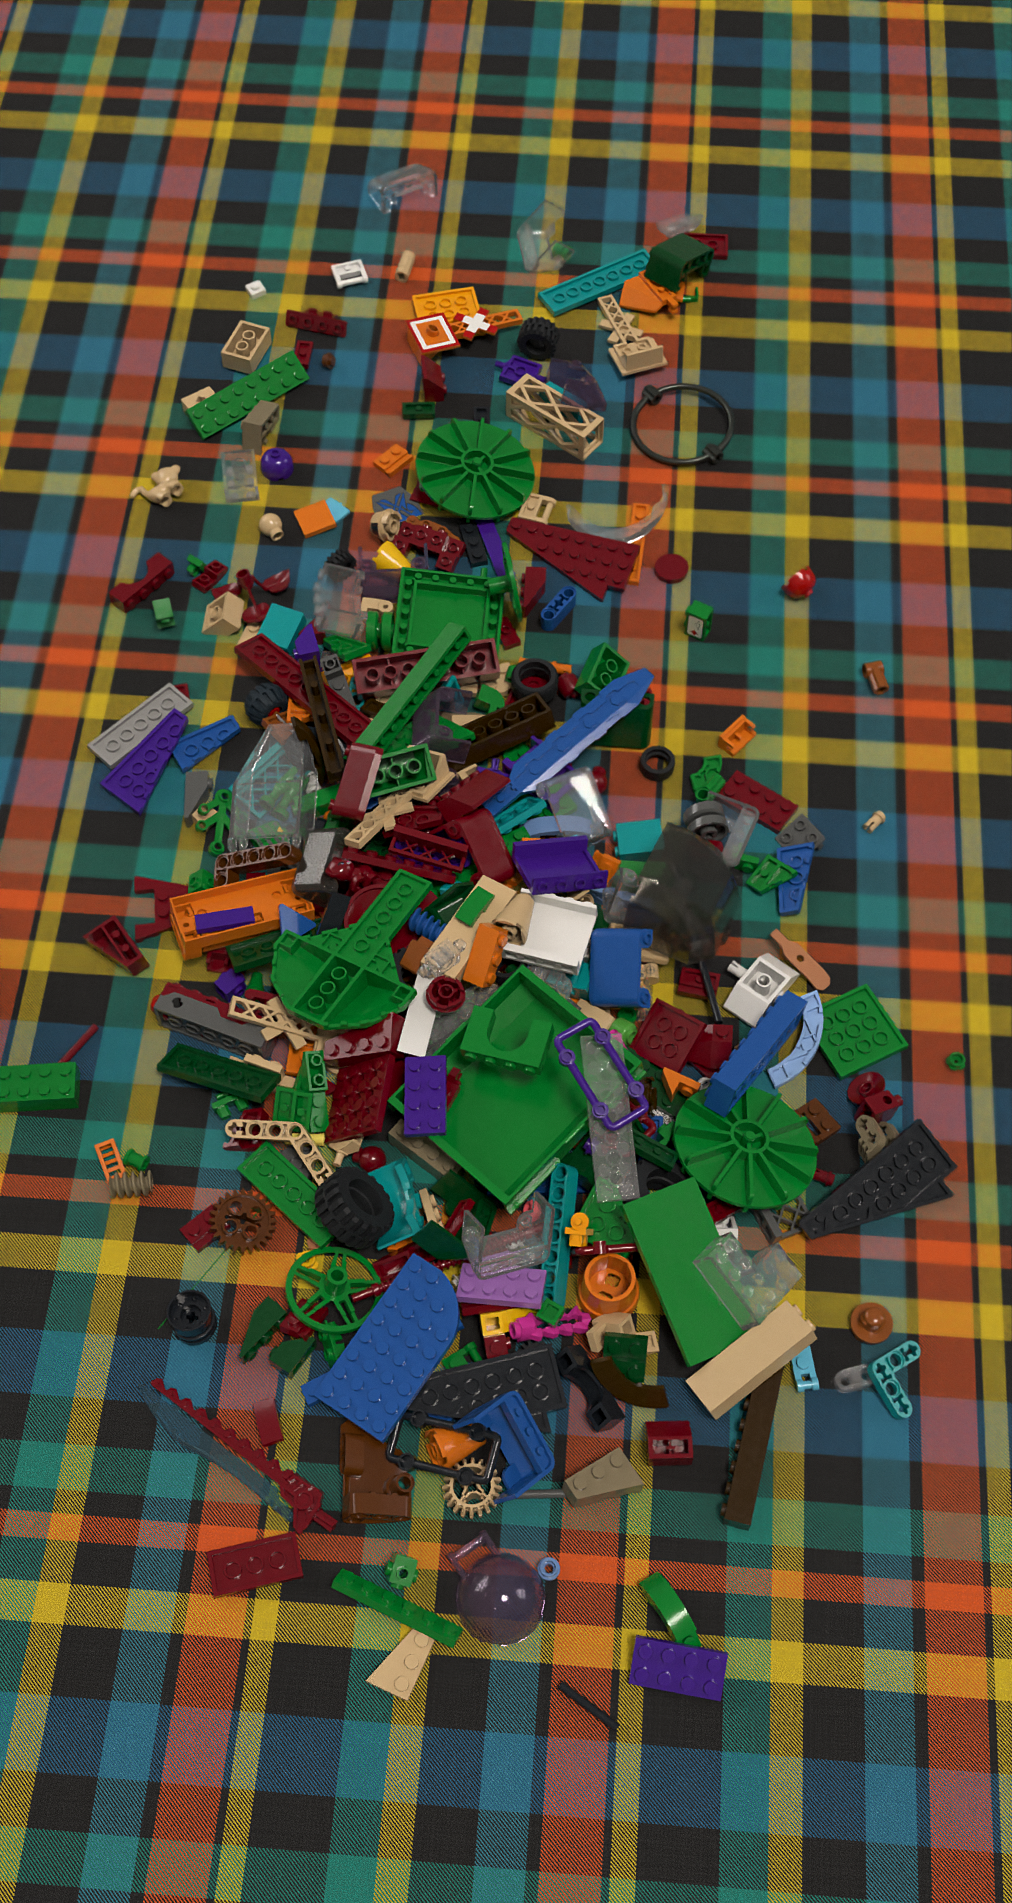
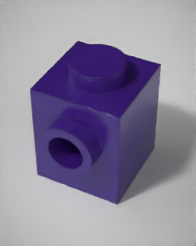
[214,968,246,1003]

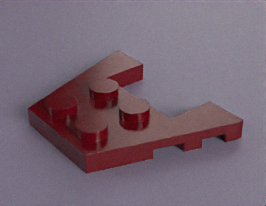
[134,876,188,943]

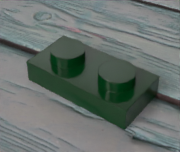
[402,402,435,419]

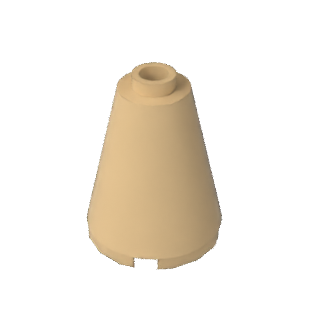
[491,893,534,946]

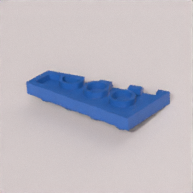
[172,715,241,774]

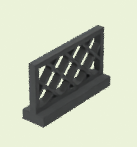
[750,1196,809,1246]

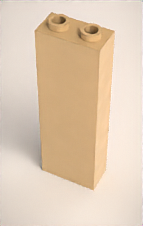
[420,875,517,981]
[686,1300,817,1420]

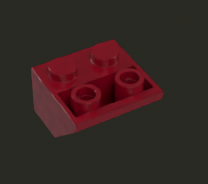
[645,1421,694,1466]

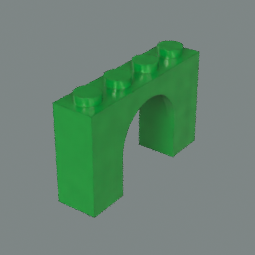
[460,1005,555,1076]

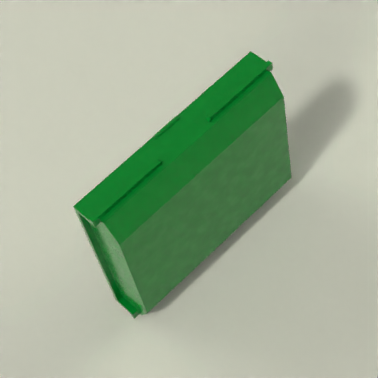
[387,964,647,1215]

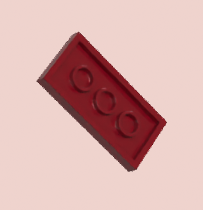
[716,770,799,835]
[206,1531,304,1599]

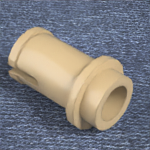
[863,810,886,834]

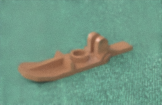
[770,928,830,991]

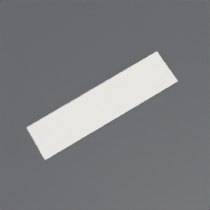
[397,970,436,1057]

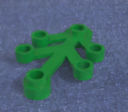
[195,789,246,857]

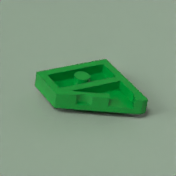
[746,854,798,895]

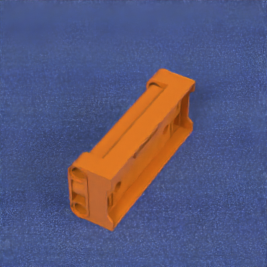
[169,868,315,961]

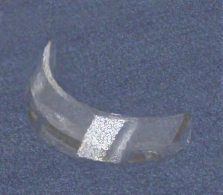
[566,484,669,543]

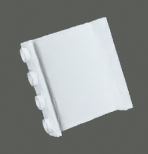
[502,888,598,975]

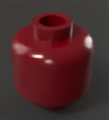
[558,672,580,699]

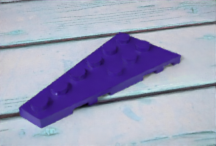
[100,708,189,816]

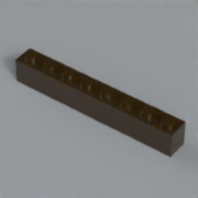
[720,1365,785,1531]

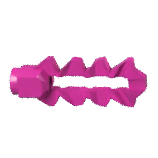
[509,1306,591,1342]

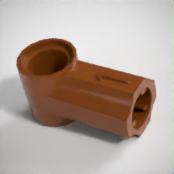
[862,660,889,696]

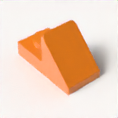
[661,1067,701,1102]

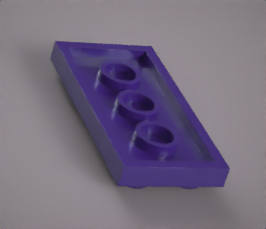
[404,1055,447,1137]
[629,1635,728,1701]

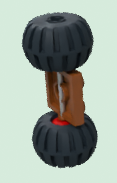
[244,683,323,771]

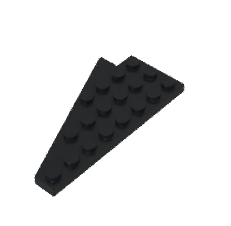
[796,1119,957,1239]
[406,1343,568,1434]

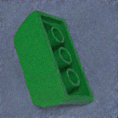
[370,743,437,798]

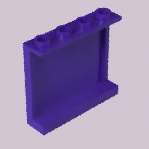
[512,835,608,895]

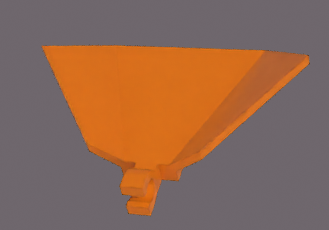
[619,270,686,314]

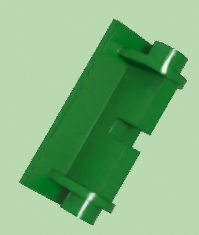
[318,1320,345,1368]

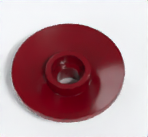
[847,1072,885,1105]

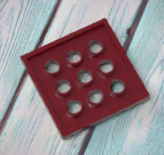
[324,1054,396,1145]

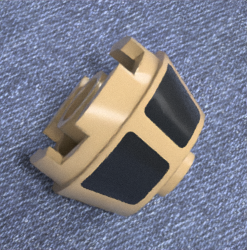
[370,508,402,542]

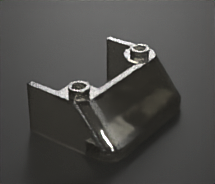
[291,827,372,908]

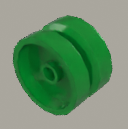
[366,611,395,651]

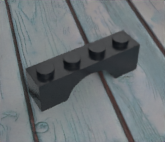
[555,1344,626,1432]

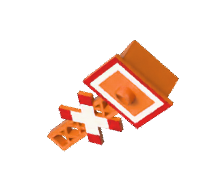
[405,307,523,367]

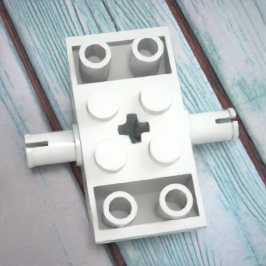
[723,953,800,1028]

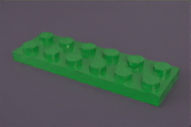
[237,1140,335,1250]

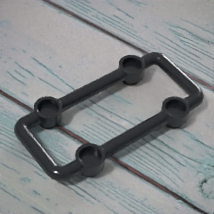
[385,1409,502,1486]

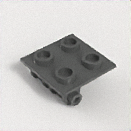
[775,813,826,850]

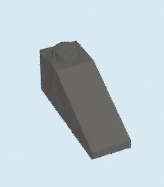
[184,771,213,828]

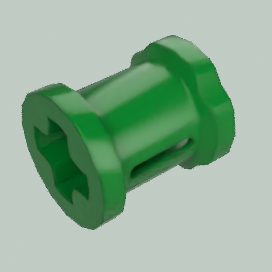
[123,1148,150,1172]

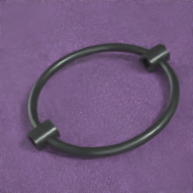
[630,383,735,466]

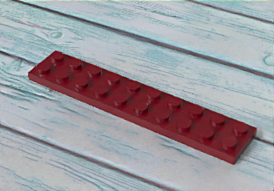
[234,633,371,745]

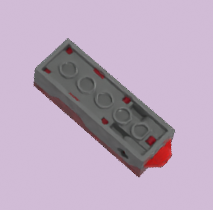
[150,982,279,1061]

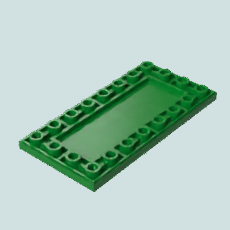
[620,1177,757,1368]

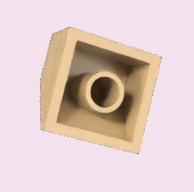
[201,591,244,636]

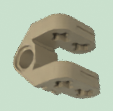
[856,1115,899,1163]

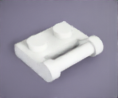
[331,259,368,290]

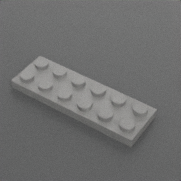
[87,682,194,770]

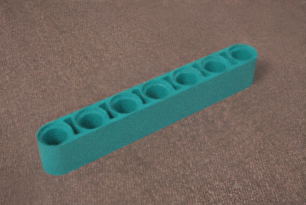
[541,1163,578,1307]

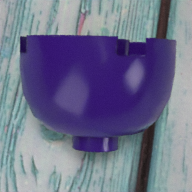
[261,448,294,481]

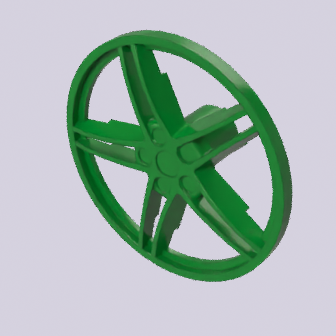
[487,542,522,623]
[285,1246,382,1334]

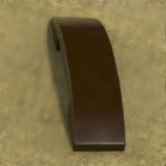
[291,716,325,784]

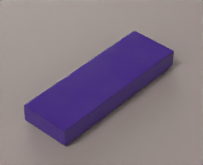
[194,906,255,934]

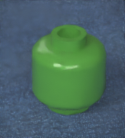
[608,1018,638,1045]

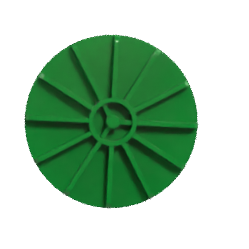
[415,417,535,523]
[672,1083,819,1213]

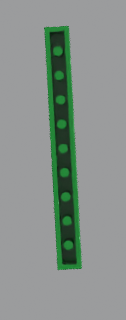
[343,622,472,762]

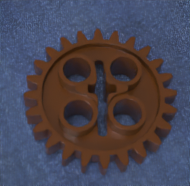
[208,1188,277,1256]

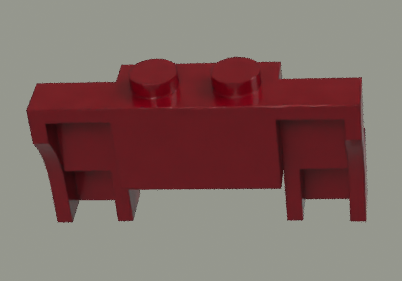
[392,521,467,573]

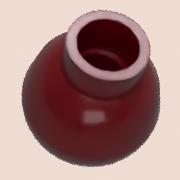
[584,766,607,796]
[352,1146,387,1173]

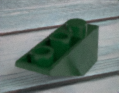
[239,1296,288,1365]

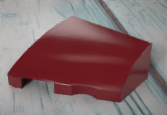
[222,1107,269,1152]

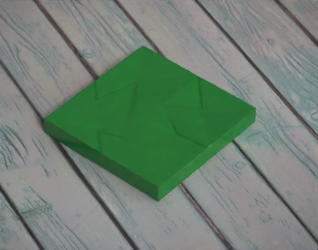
[391,567,504,657]

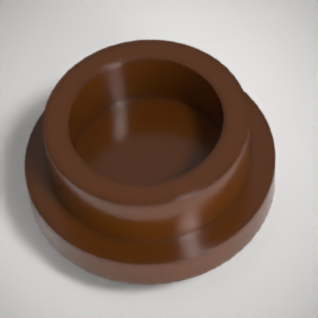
[322,352,336,369]

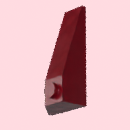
[687,1024,733,1071]

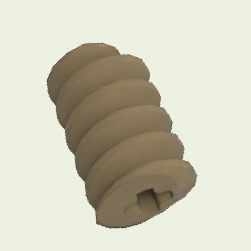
[109,1170,153,1199]

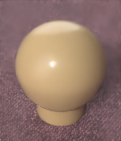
[259,513,284,541]

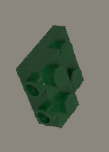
[603,1332,648,1383]

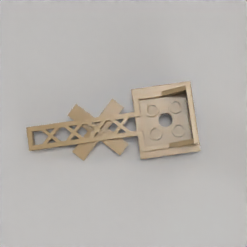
[597,294,668,376]
[344,745,455,849]
[227,995,352,1069]

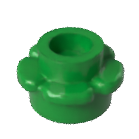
[946,1052,966,1071]

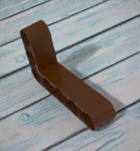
[213,842,302,888]

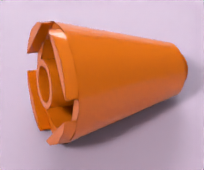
[425,1424,486,1468]

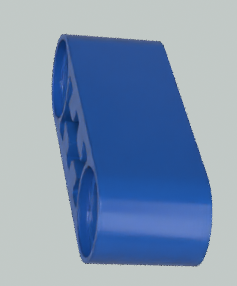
[541,586,576,631]

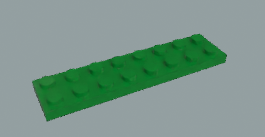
[185,350,310,440]

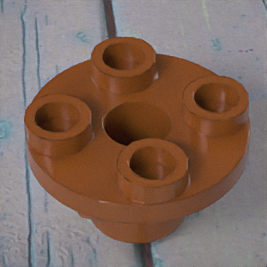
[850,1302,893,1344]

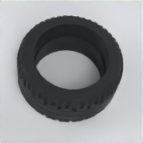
[511,658,558,703]

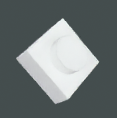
[245,280,267,300]

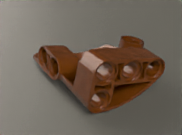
[339,1420,415,1524]

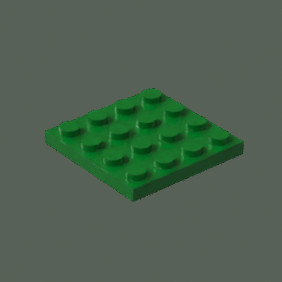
[801,983,909,1080]

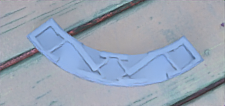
[767,990,824,1089]

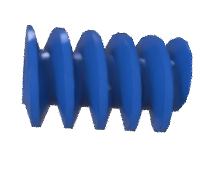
[408,907,447,942]

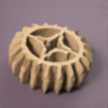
[442,1457,502,1519]

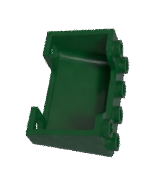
[580,688,655,749]

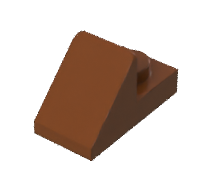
[400,936,434,975]

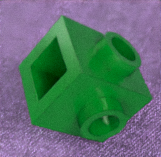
[188,868,214,894]
[384,1552,418,1590]

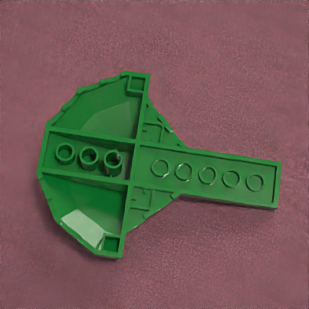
[270,869,433,1030]

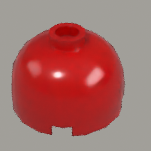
[781,565,816,599]

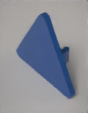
[278,904,316,936]

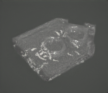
[656,214,703,238]

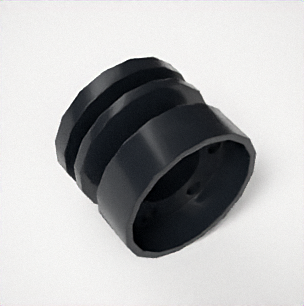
[166,1290,217,1345]

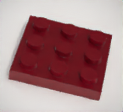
[629,998,708,1074]

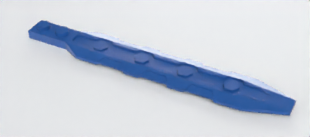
[481,667,654,818]

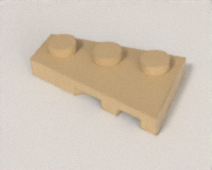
[366,1629,435,1702]

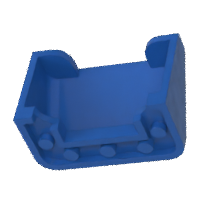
[589,928,653,1008]

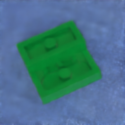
[272,1085,314,1132]

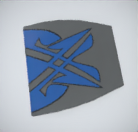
[372,486,424,522]

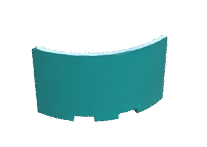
[368,1157,424,1250]

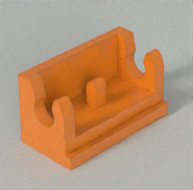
[718,714,756,757]

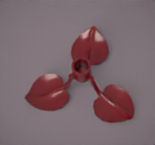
[211,568,290,624]

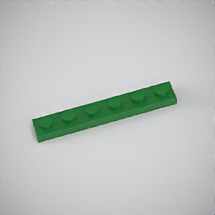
[331,1568,464,1648]

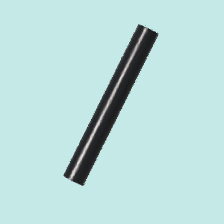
[558,1681,620,1732]

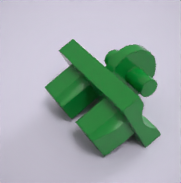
[211,1092,249,1121]

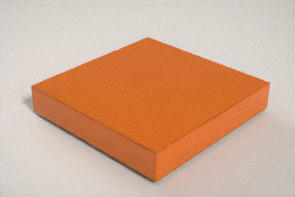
[293,499,337,539]

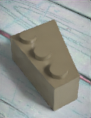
[241,400,279,456]
[562,1447,644,1508]

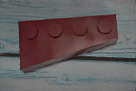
[323,1012,405,1067]

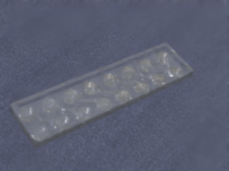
[580,1033,640,1203]

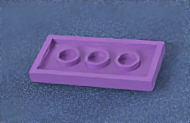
[456,1263,547,1309]

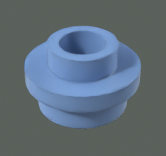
[538,1557,560,1581]

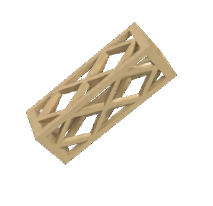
[506,373,604,461]

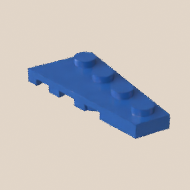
[777,842,815,916]

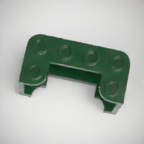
[645,233,714,293]

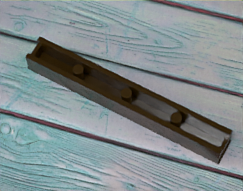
[298,655,345,783]

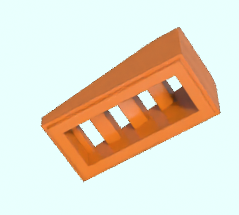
[94,1138,127,1184]

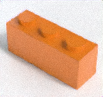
[462,922,508,988]

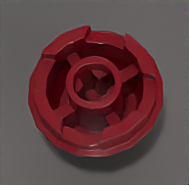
[426,975,466,1015]

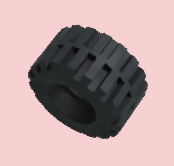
[517,316,560,361]

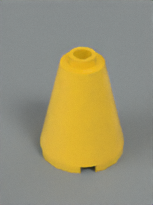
[369,541,414,582]

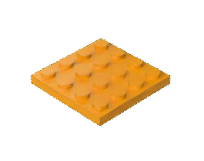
[412,286,486,339]

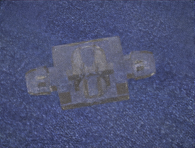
[418,939,466,978]

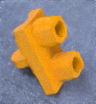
[565,1212,594,1247]

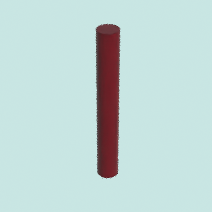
[57,1024,99,1063]

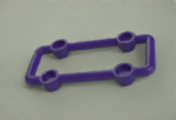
[554,1018,649,1131]

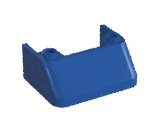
[452,1391,555,1504]

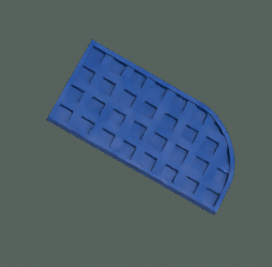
[313,1253,460,1444]

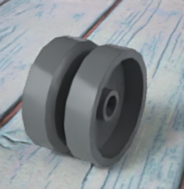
[683,801,729,841]

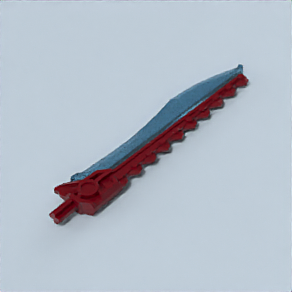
[138,1378,338,1535]

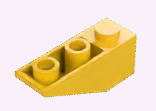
[478,1307,539,1336]

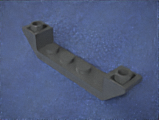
[320,654,357,709]

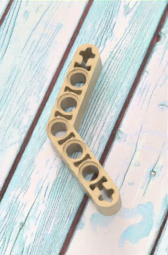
[225,1119,334,1185]

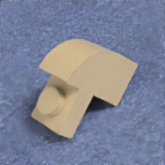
[586,1312,636,1353]

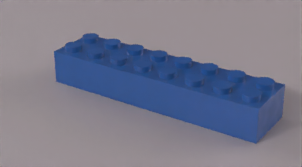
[704,990,808,1118]

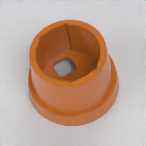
[577,1253,640,1319]

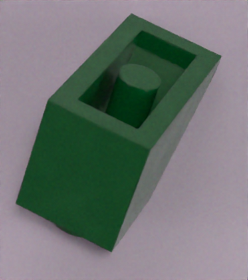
[269,1337,317,1380]

